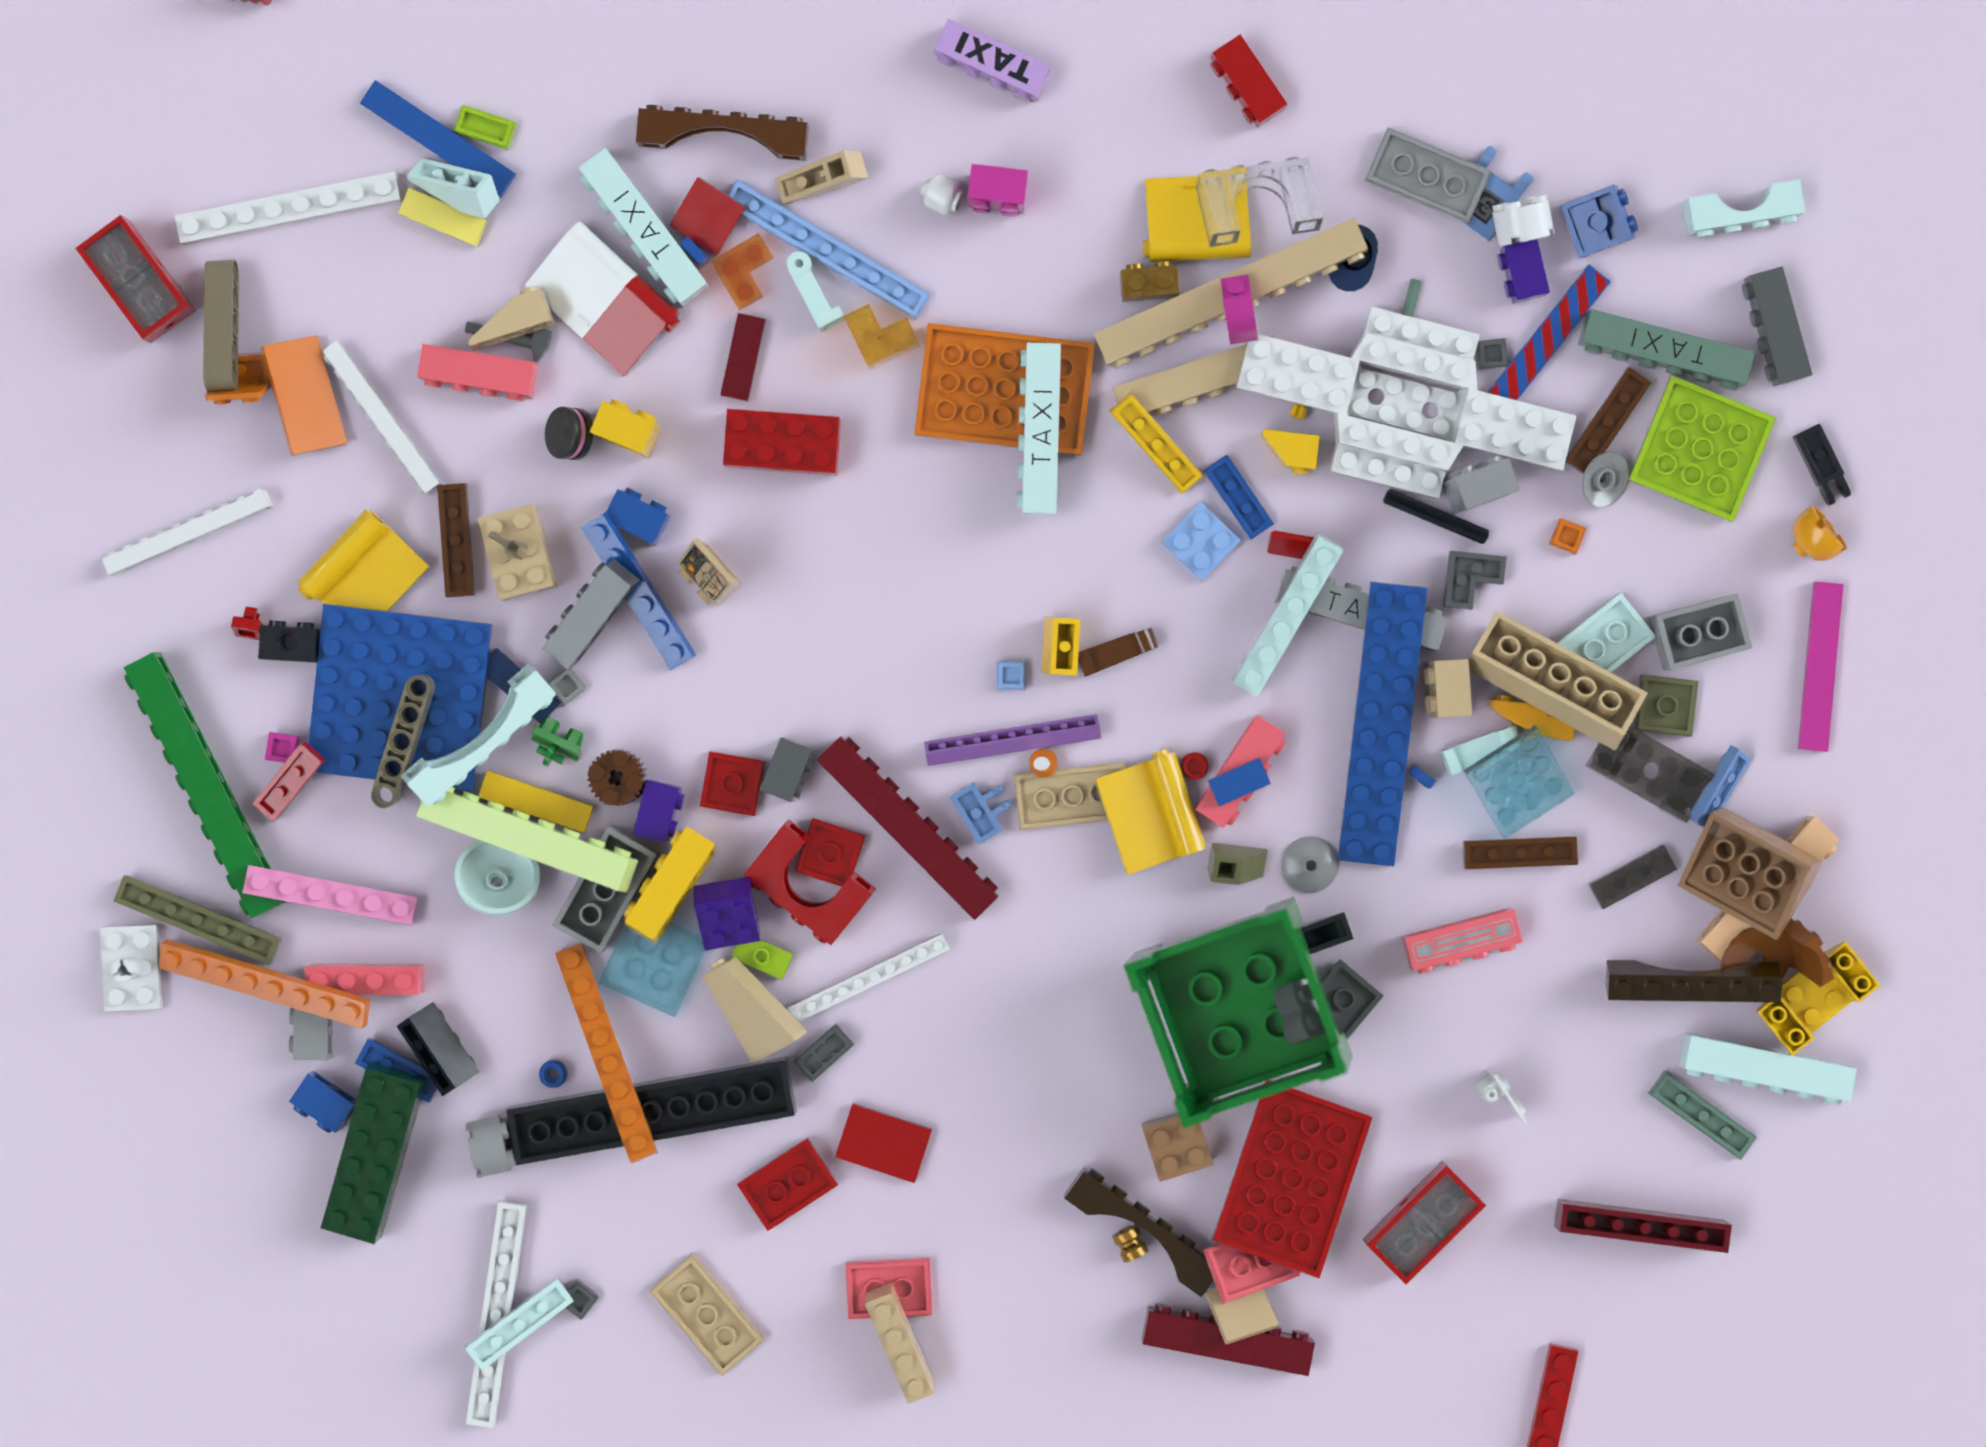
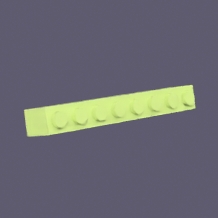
[416,787,638,892]

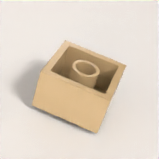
[1423,659,1472,718]

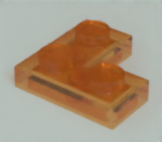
[710,233,774,311]

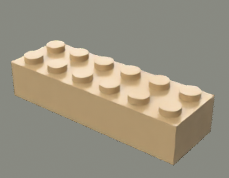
[1469,611,1648,750]

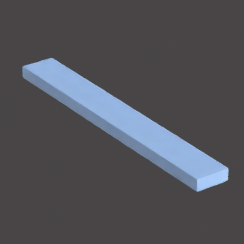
[728,180,930,319]

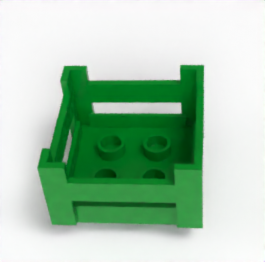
[1123,897,1353,1129]

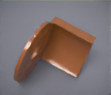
[1720,919,1834,987]

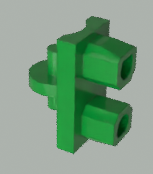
[531,716,583,767]

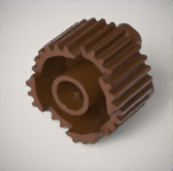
[587,749,647,806]

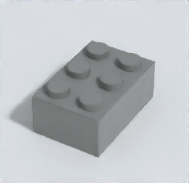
[1443,455,1520,514]
[1649,594,1752,671]

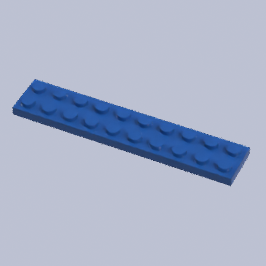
[1338,581,1428,866]

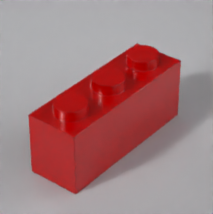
[1210,34,1288,128]

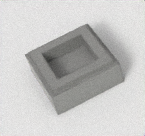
[548,668,587,706]

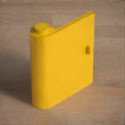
[1143,174,1251,263]
[298,508,430,611]
[1094,748,1207,875]

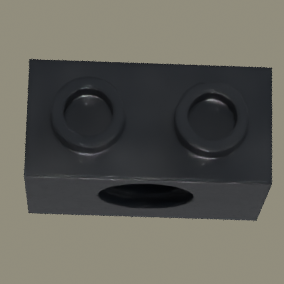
[258,620,321,663]

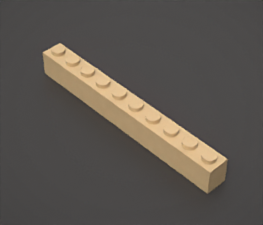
[1094,217,1368,368]

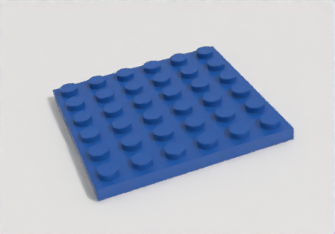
[308,604,493,791]

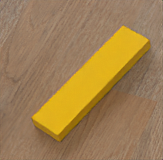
[1109,392,1203,494]
[478,770,594,833]

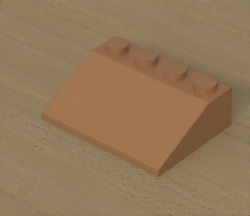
[1678,807,1823,940]

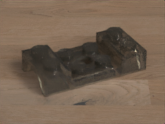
[1585,726,1715,823]

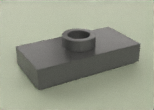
[794,1023,854,1082]

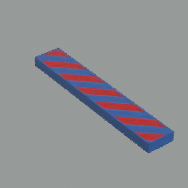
[1487,265,1611,400]

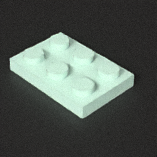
[1557,593,1656,673]

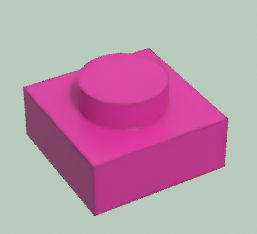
[265,732,299,763]

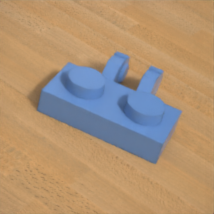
[950,782,1013,844]

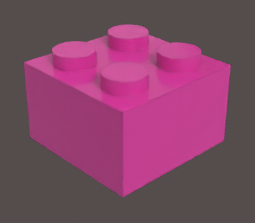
[967,164,1028,217]

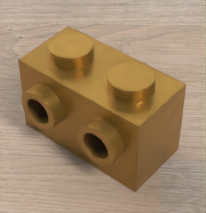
[1120,261,1180,302]

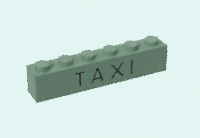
[1578,309,1755,390]

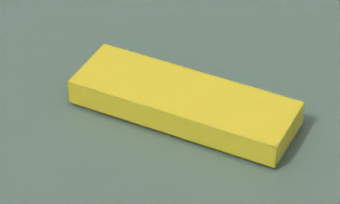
[398,188,488,247]

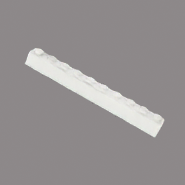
[323,341,442,494]
[102,489,274,576]
[786,933,950,1022]

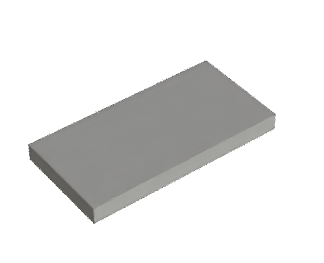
[1365,127,1491,224]

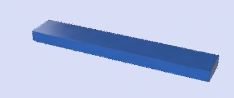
[360,80,516,198]

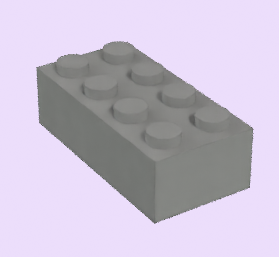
[552,826,660,953]

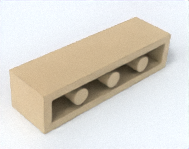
[865,1282,935,1404]

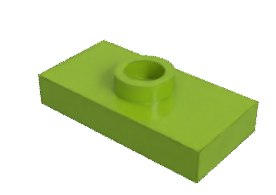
[731,939,794,980]

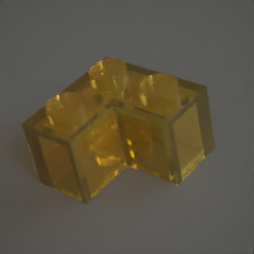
[844,304,919,370]

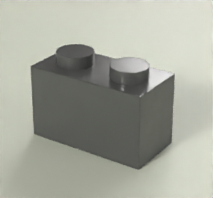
[759,737,816,802]

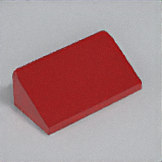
[1267,530,1314,559]

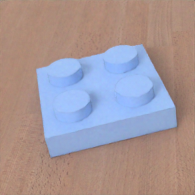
[1161,502,1241,581]

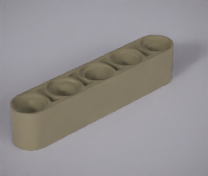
[203,260,239,392]
[371,674,435,808]

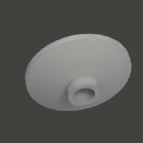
[1582,452,1629,507]
[1282,837,1338,893]

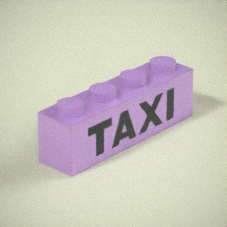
[934,18,1051,102]

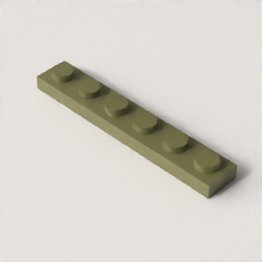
[113,875,282,965]

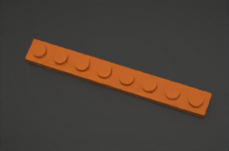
[158,939,371,1029]
[555,943,658,1163]

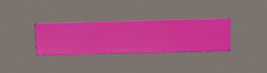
[1798,582,1844,752]

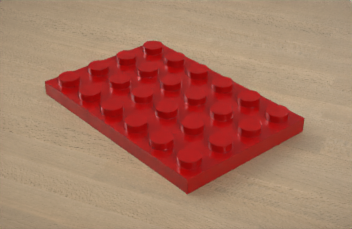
[1212,1080,1373,1278]

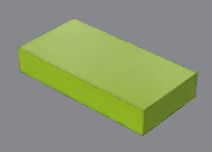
[454,105,517,150]

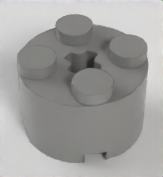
[466,1115,515,1178]

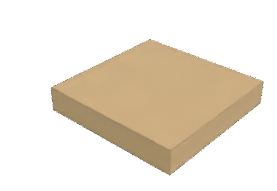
[1205,1287,1279,1345]

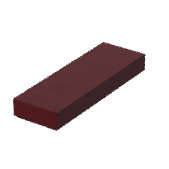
[720,313,766,402]

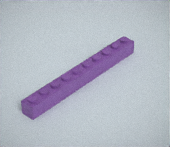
[924,714,1101,766]

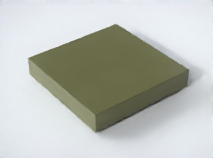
[1634,674,1698,737]

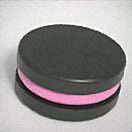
[545,407,593,460]

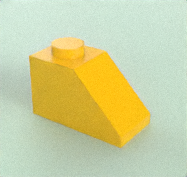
[1261,429,1320,476]

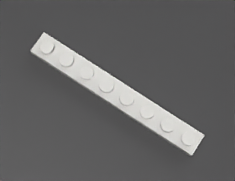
[175,171,402,245]
[466,1201,528,1428]

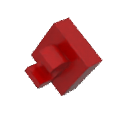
[231,606,263,640]

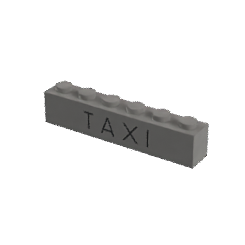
[1274,566,1448,651]

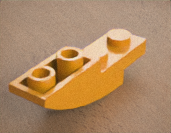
[1487,695,1576,741]

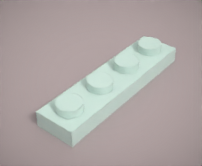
[465,1277,574,1370]

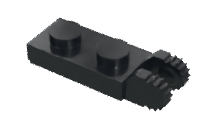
[1792,423,1851,506]

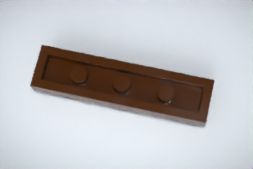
[1565,367,1652,474]
[437,483,475,598]
[1463,836,1578,869]

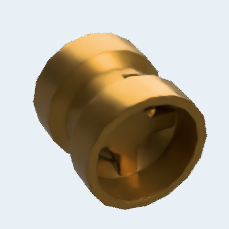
[1112,1225,1148,1262]

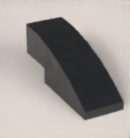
[1301,912,1354,954]

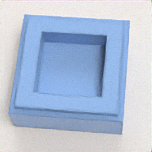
[997,661,1025,690]

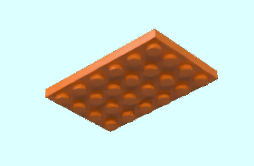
[914,323,1095,456]

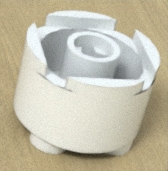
[1492,195,1555,246]

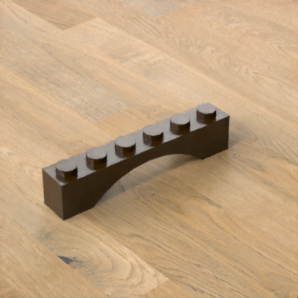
[1606,960,1783,1003]
[1064,1167,1214,1297]

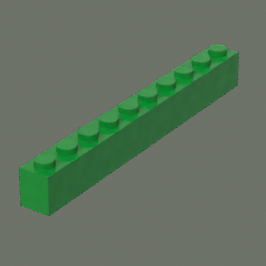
[123,652,286,919]

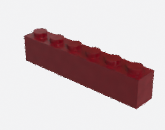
[1554,1199,1732,1253]
[1141,1303,1315,1376]

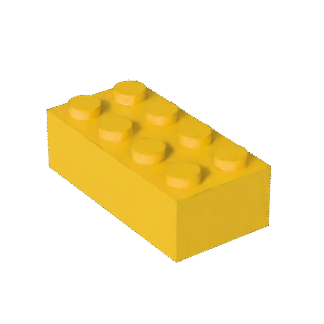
[623,826,717,945]

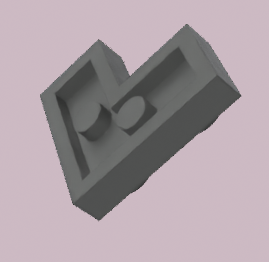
[1443,551,1507,610]

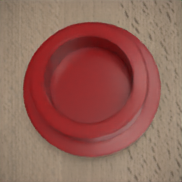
[1180,752,1209,780]

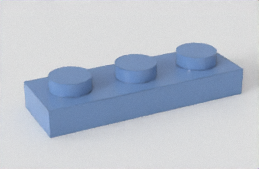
[1688,745,1751,828]

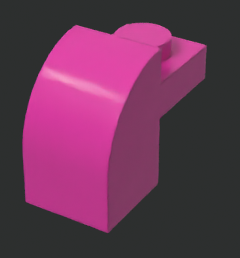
[1220,274,1258,345]

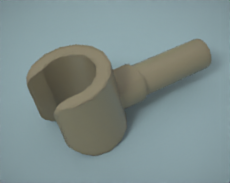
[488,531,528,560]

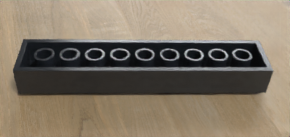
[506,1056,797,1165]

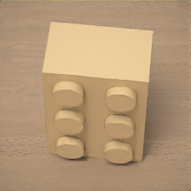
[478,504,558,601]

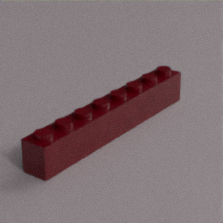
[816,736,999,920]

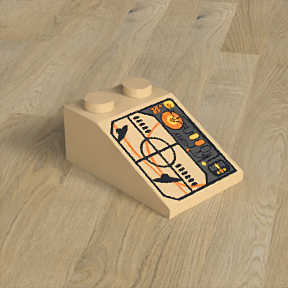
[677,537,742,606]

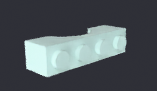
[1683,179,1806,238]

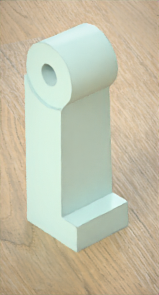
[787,251,846,332]
[1439,724,1523,776]

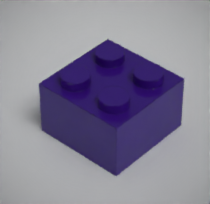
[693,877,760,951]

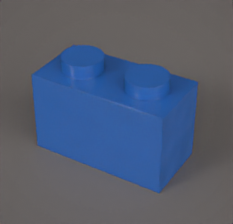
[606,487,671,546]
[289,1070,357,1133]

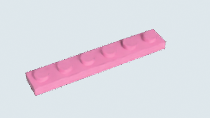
[242,865,418,925]

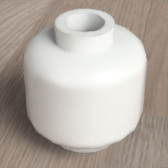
[920,174,964,216]

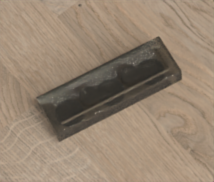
[1588,844,1677,909]

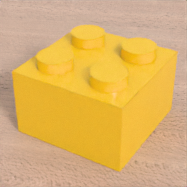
[590,399,661,458]

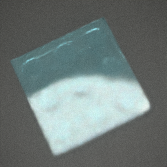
[1463,725,1575,839]
[598,922,705,1017]

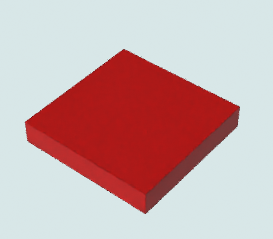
[669,177,746,256]
[699,751,765,816]
[795,818,866,887]

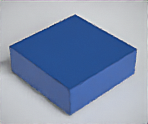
[680,236,710,267]

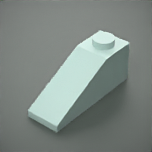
[407,158,500,219]

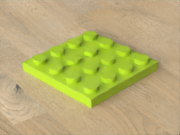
[1627,375,1776,522]

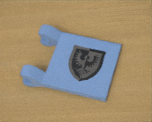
[1461,146,1533,241]

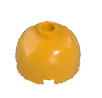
[1792,505,1848,561]

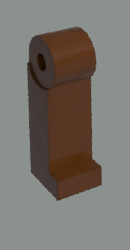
[1078,627,1158,677]

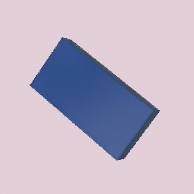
[1207,758,1271,806]

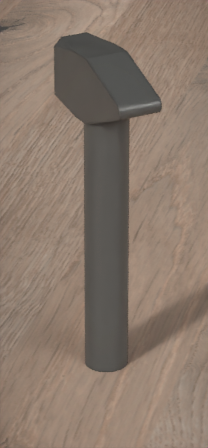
[465,322,553,362]

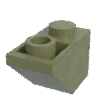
[1207,843,1268,885]

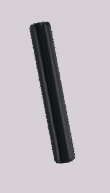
[1383,489,1490,544]

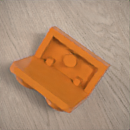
[205,353,271,405]

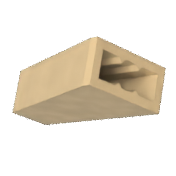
[702,957,807,1064]

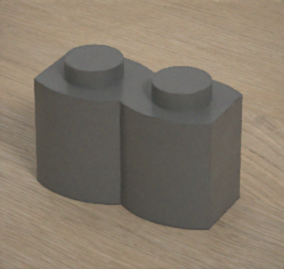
[1275,979,1326,1044]

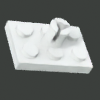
[100,924,163,1012]

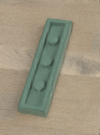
[1648,1071,1757,1160]

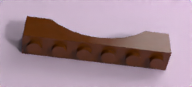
[636,105,809,161]

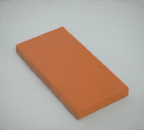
[261,335,347,456]

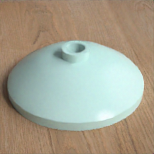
[454,840,540,916]

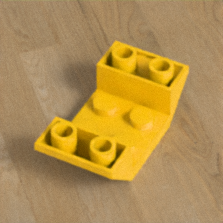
[1756,941,1881,1056]

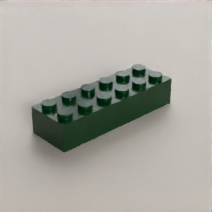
[321,1062,427,1244]

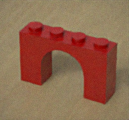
[743,819,876,945]

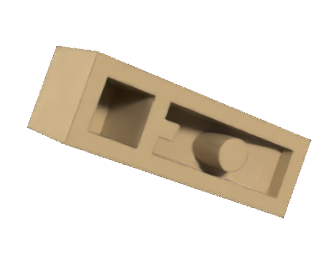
[775,150,868,205]
[468,287,555,351]

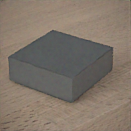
[1477,338,1508,370]
[566,1279,600,1320]

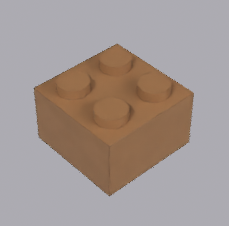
[1141,1113,1213,1182]

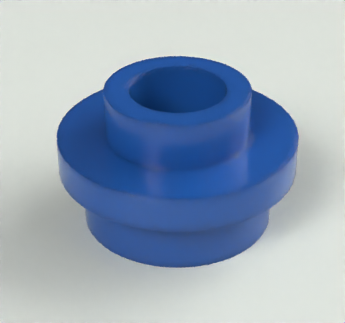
[539,1060,568,1088]

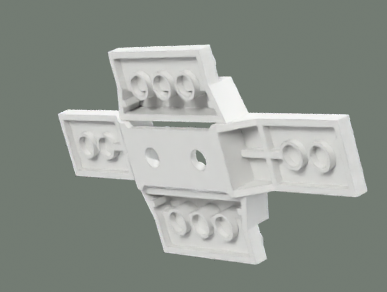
[1236,307,1577,499]

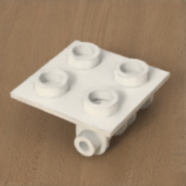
[1476,1068,1527,1123]

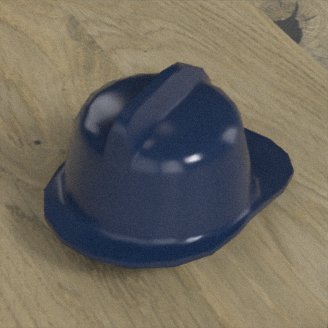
[1328,224,1378,292]

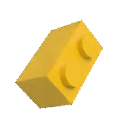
[1041,616,1080,675]

